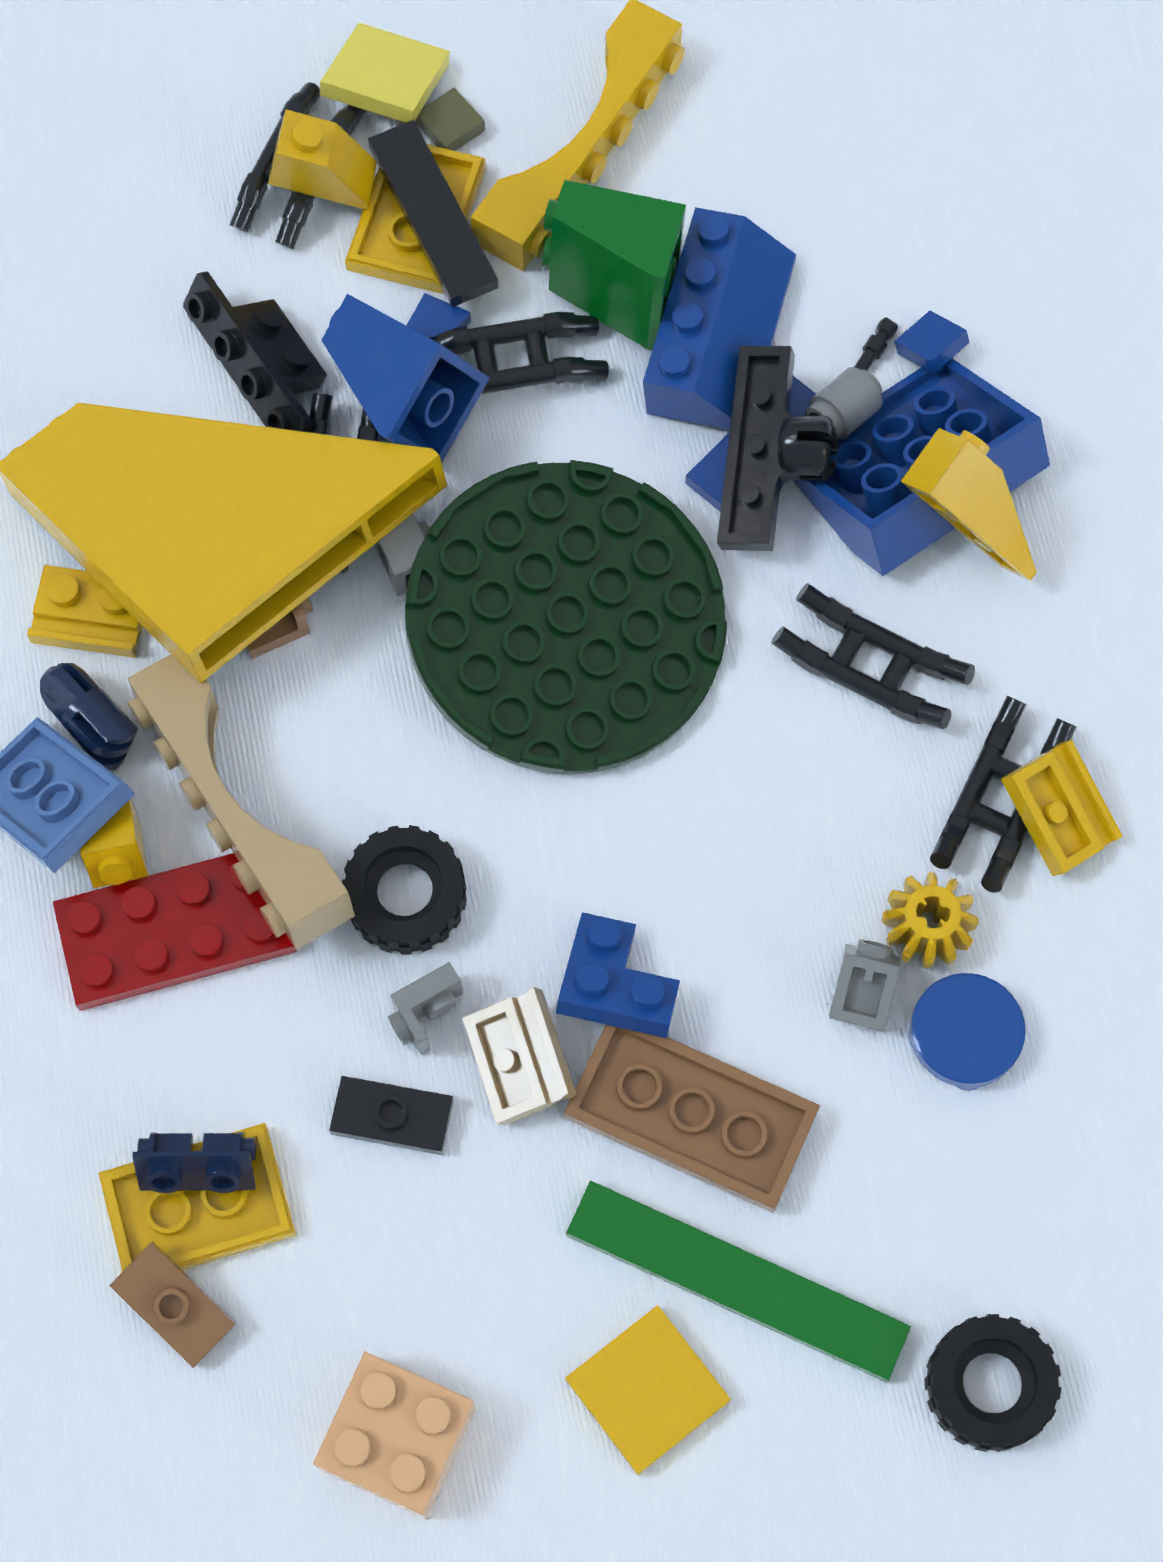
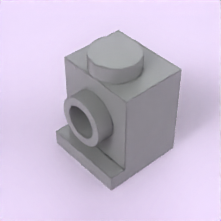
[374,514,430,596]

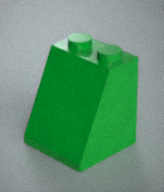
[542,180,686,350]

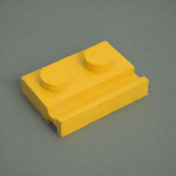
[27,565,142,658]
[1001,739,1123,876]

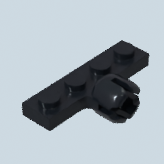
[717,346,838,551]

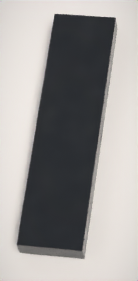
[368,120,499,307]

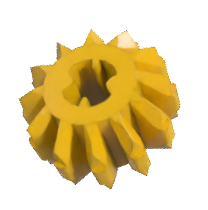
[881,871,979,969]

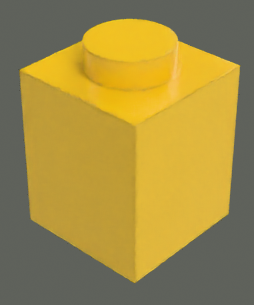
[80,799,148,889]

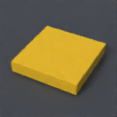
[565,1305,731,1476]

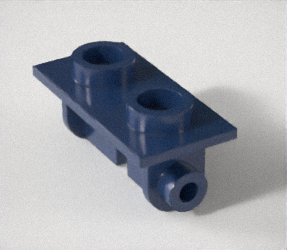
[132,1132,256,1193]

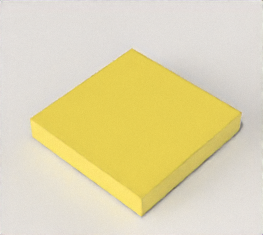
[320,22,450,123]

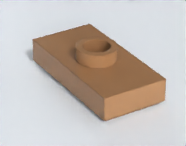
[109,1241,236,1368]

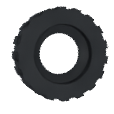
[342,825,467,955]
[924,1314,1062,1452]

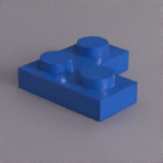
[556,912,680,1038]

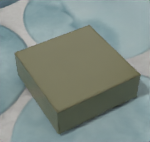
[416,87,485,151]

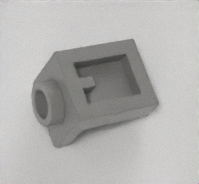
[829,939,901,1032]
[387,961,463,1055]

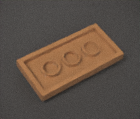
[564,1025,820,1213]

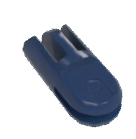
[40,663,138,771]

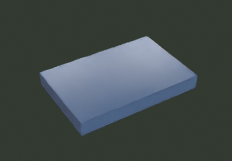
[0,717,135,874]

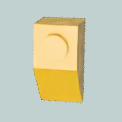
[268,109,377,210]

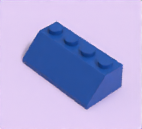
[643,207,796,430]

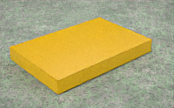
[345,144,486,294]
[98,1123,297,1272]

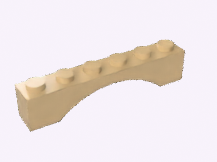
[127,654,355,950]

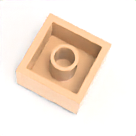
[313,1351,477,1520]

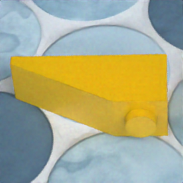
[901,428,1037,581]

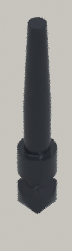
[854,317,898,371]

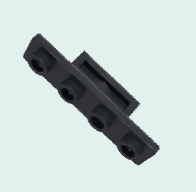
[183,271,327,432]

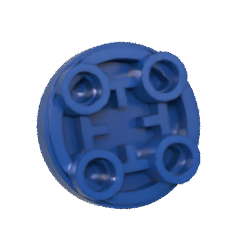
[908,973,1026,1091]

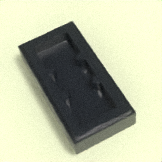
[329,1075,454,1156]

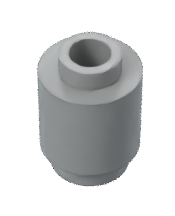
[805,367,883,439]

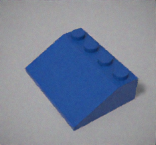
[793,358,1050,576]

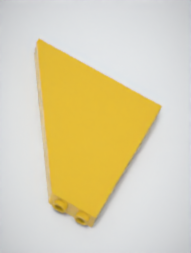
[0,402,448,684]

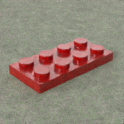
[52,853,297,1011]

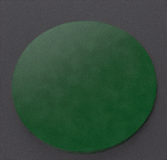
[404,460,727,774]

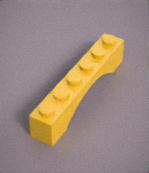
[471,0,685,272]

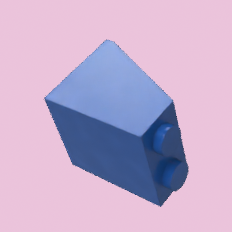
[321,294,490,463]

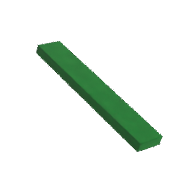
[566,1180,911,1383]

